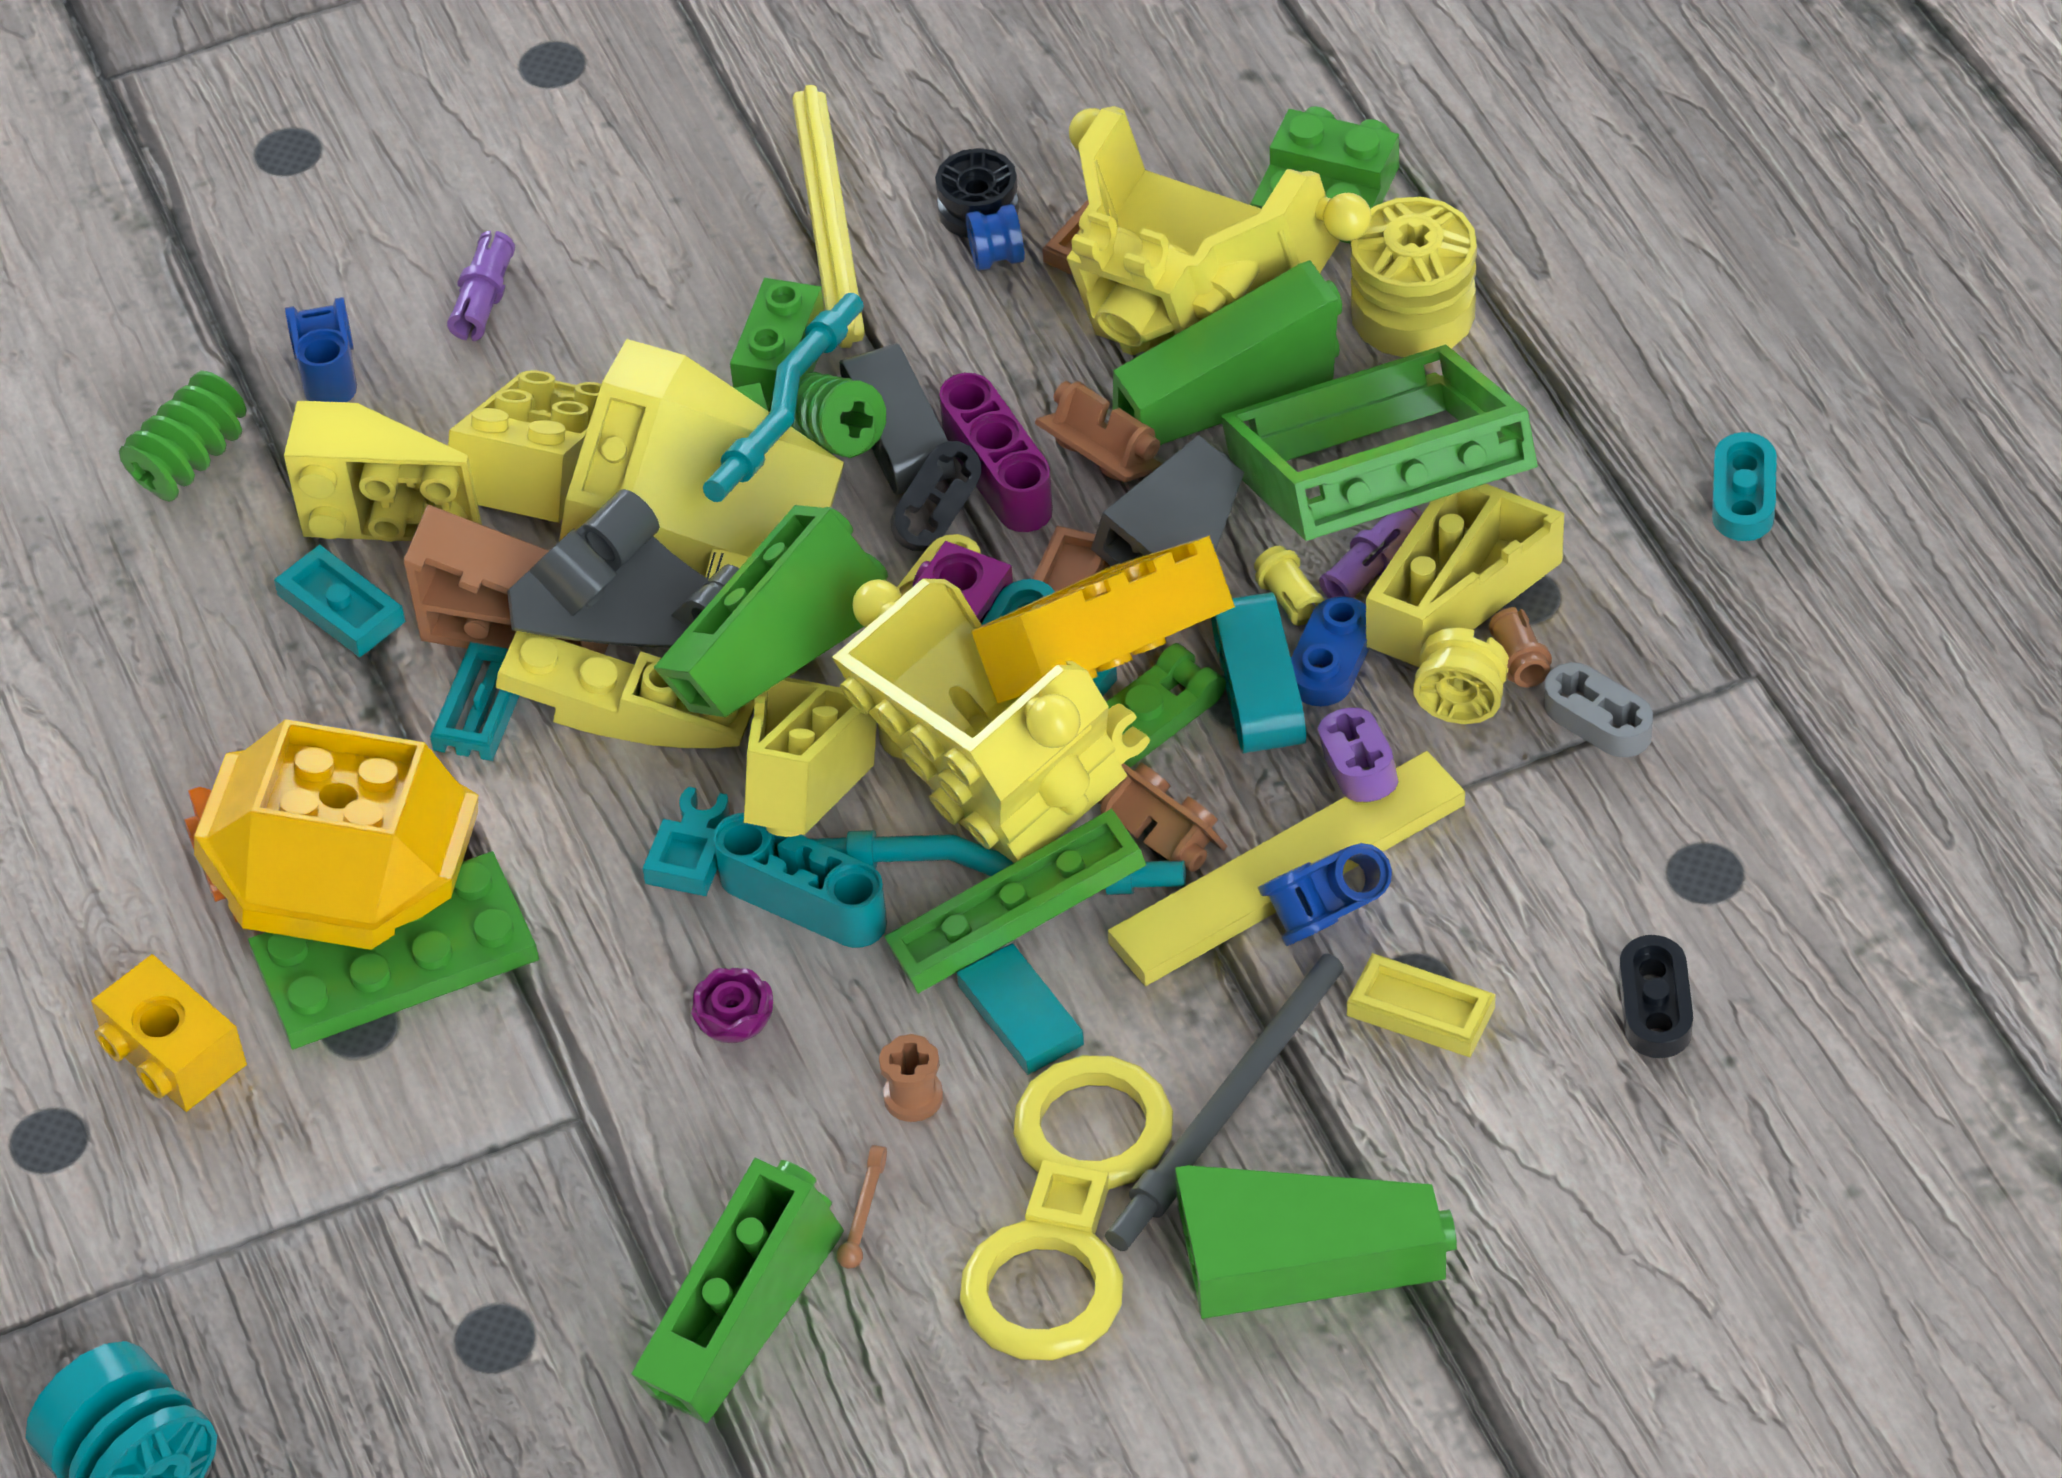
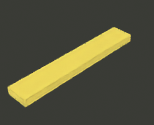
[1108,751,1465,987]

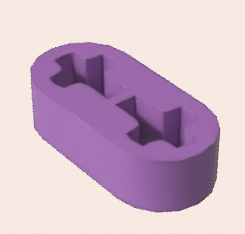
[1318,707,1399,802]

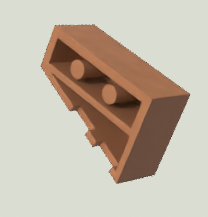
[403,505,608,654]

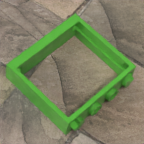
[1221,344,1538,541]

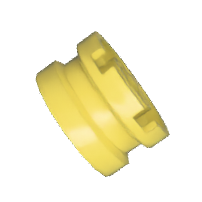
[1413,628,1509,724]

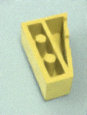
[1366,484,1564,667]

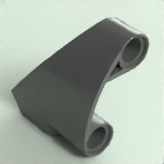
[507,489,739,648]

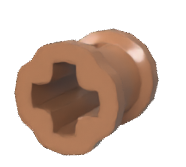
[879,1034,943,1122]

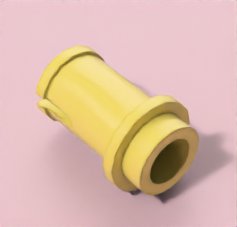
[1254,546,1325,626]

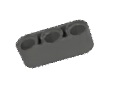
[839,343,955,495]

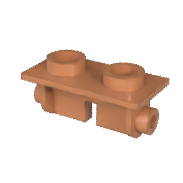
[1035,381,1162,482]
[1098,762,1228,872]

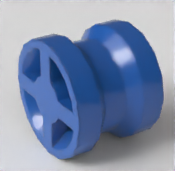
[966,204,1025,271]

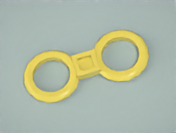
[960,1055,1173,1361]

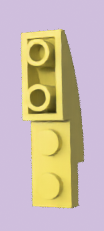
[496,631,755,748]

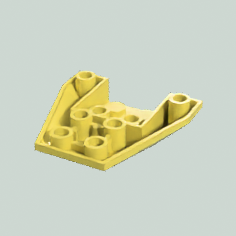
[559,339,844,577]

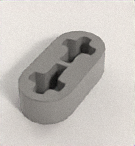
[1544,662,1653,758]

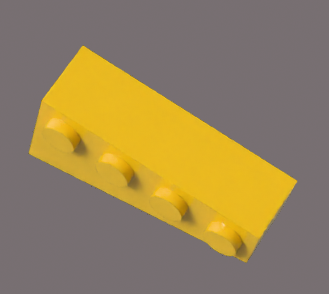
[971,535,1235,704]

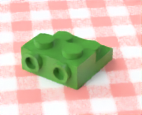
[1250,106,1399,244]

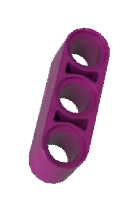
[939,372,1053,533]

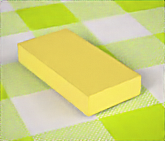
[1347,953,1496,1058]

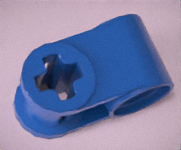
[285,297,357,402]
[1257,843,1392,946]

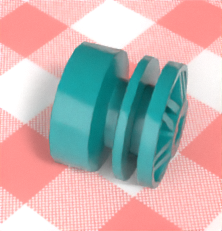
[25,1341,218,1478]

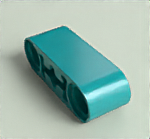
[1211,592,1306,754]
[713,813,887,948]

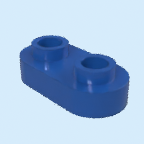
[1291,597,1370,707]

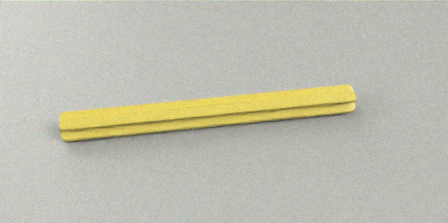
[792,85,865,348]

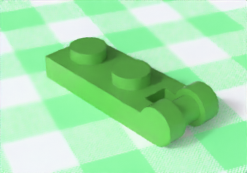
[1106,643,1226,768]

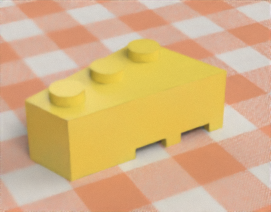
[744,677,877,837]

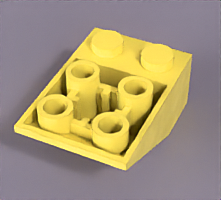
[448,370,601,523]
[284,401,482,542]

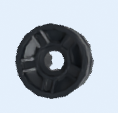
[935,148,1019,238]

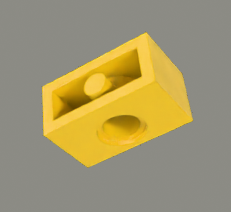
[91,954,247,1112]

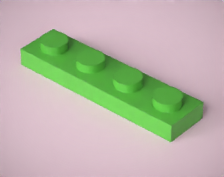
[884,808,1146,994]

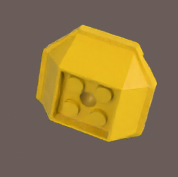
[194,719,479,950]

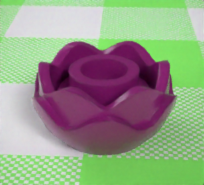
[691,968,773,1043]

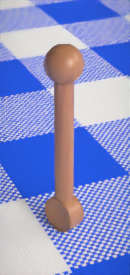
[836,1145,887,1269]

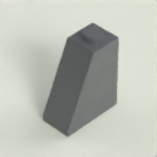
[1091,435,1244,566]

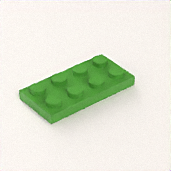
[248,851,539,1050]

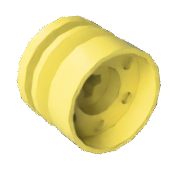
[1350,197,1477,357]

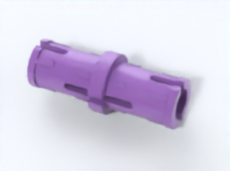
[447,231,515,341]
[1319,506,1423,599]

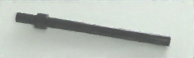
[1105,954,1344,1251]

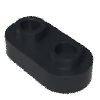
[1619,935,1693,1058]

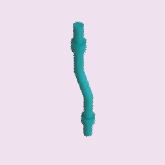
[703,293,864,502]
[810,830,1186,895]

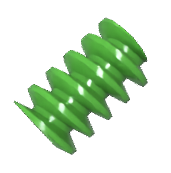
[119,370,247,502]
[770,372,886,458]

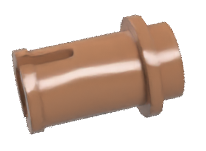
[1489,607,1552,688]

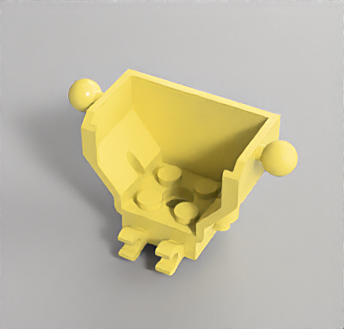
[1066,106,1371,355]
[832,578,1150,863]

